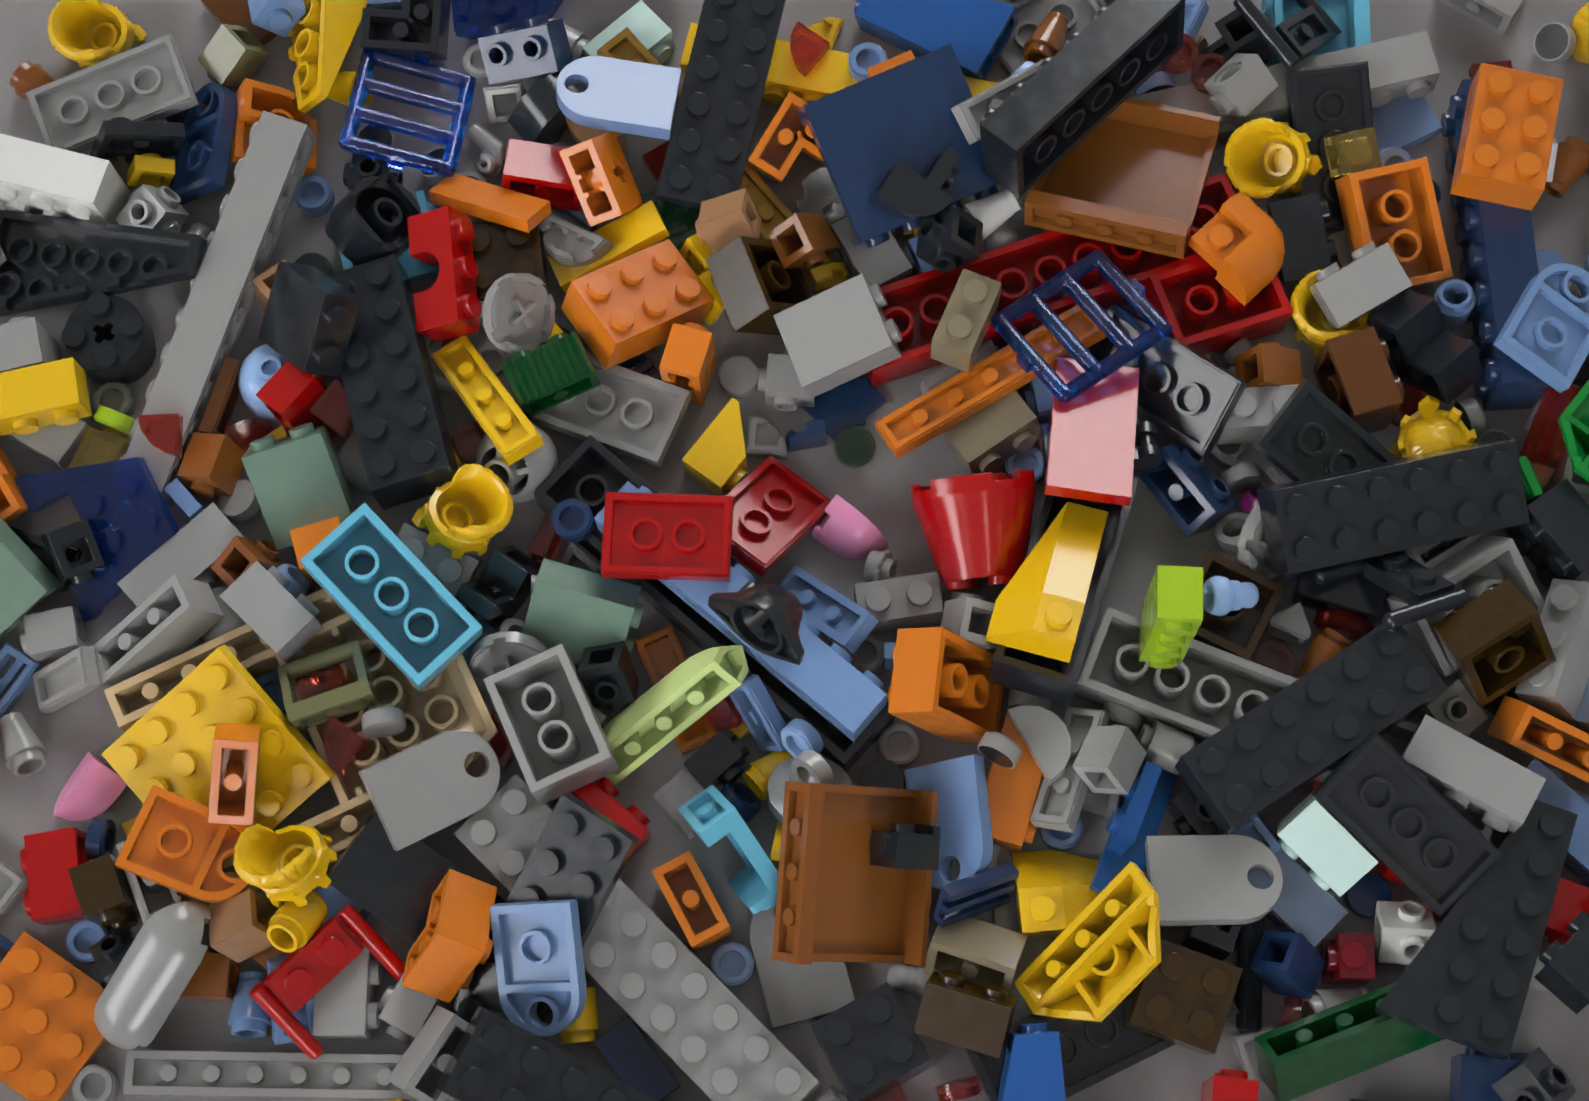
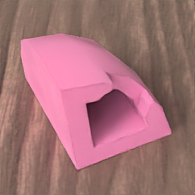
[811,494,888,560]
[54,751,127,821]

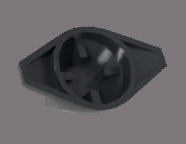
[708,581,805,665]

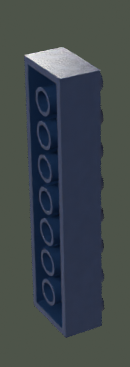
[1441,79,1549,411]

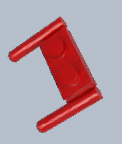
[249,903,405,1059]

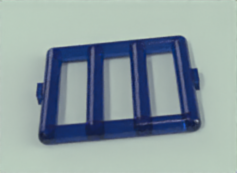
[338,49,476,177]
[991,250,1173,403]

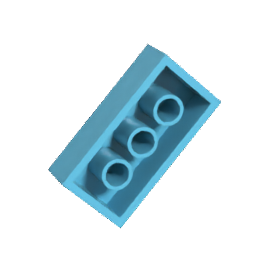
[300,503,483,691]

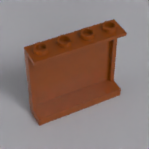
[1024,97,1221,259]
[772,781,938,966]

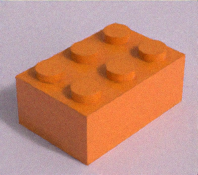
[1450,62,1564,211]
[1335,157,1453,288]
[561,239,714,370]
[887,627,1003,744]

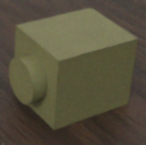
[197,24,270,87]

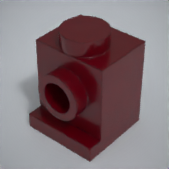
[1321,934,1376,985]

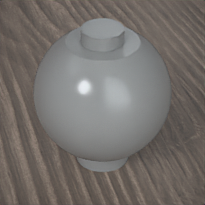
[476,424,558,502]

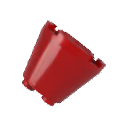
[909,470,1036,590]

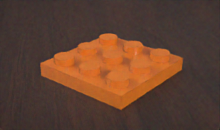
[0,931,106,1101]

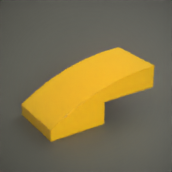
[679,233,725,327]

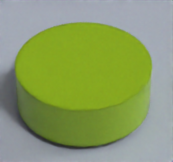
[94,405,136,435]

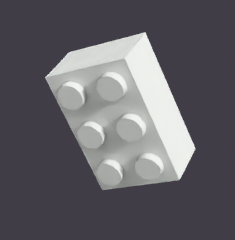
[0,133,132,225]

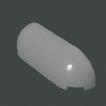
[94,901,211,1050]

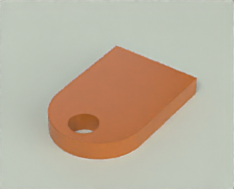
[114,785,251,903]

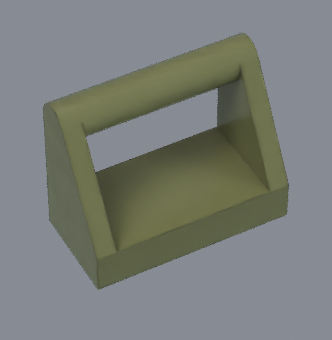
[277,639,380,731]

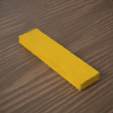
[431,335,544,466]

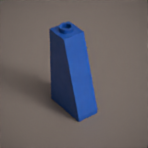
[854,0,1019,80]
[997,1022,1066,1101]

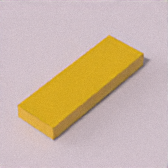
[547,200,670,293]

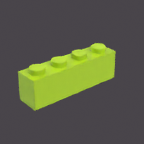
[1138,565,1203,669]

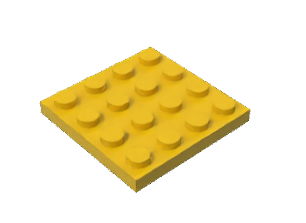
[101,645,336,830]

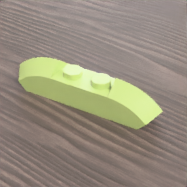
[602,645,749,785]

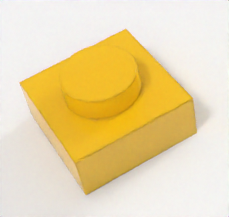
[127,153,175,187]

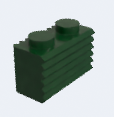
[501,331,601,418]

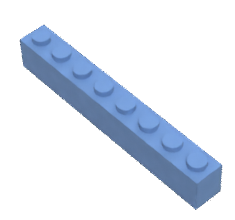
[594,481,887,742]

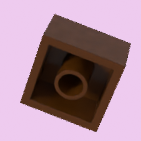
[1313,326,1404,434]

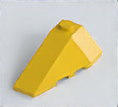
[287,0,368,113]
[985,501,1108,663]
[1011,850,1189,939]

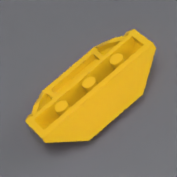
[1013,861,1161,1022]

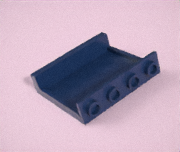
[797,44,999,249]

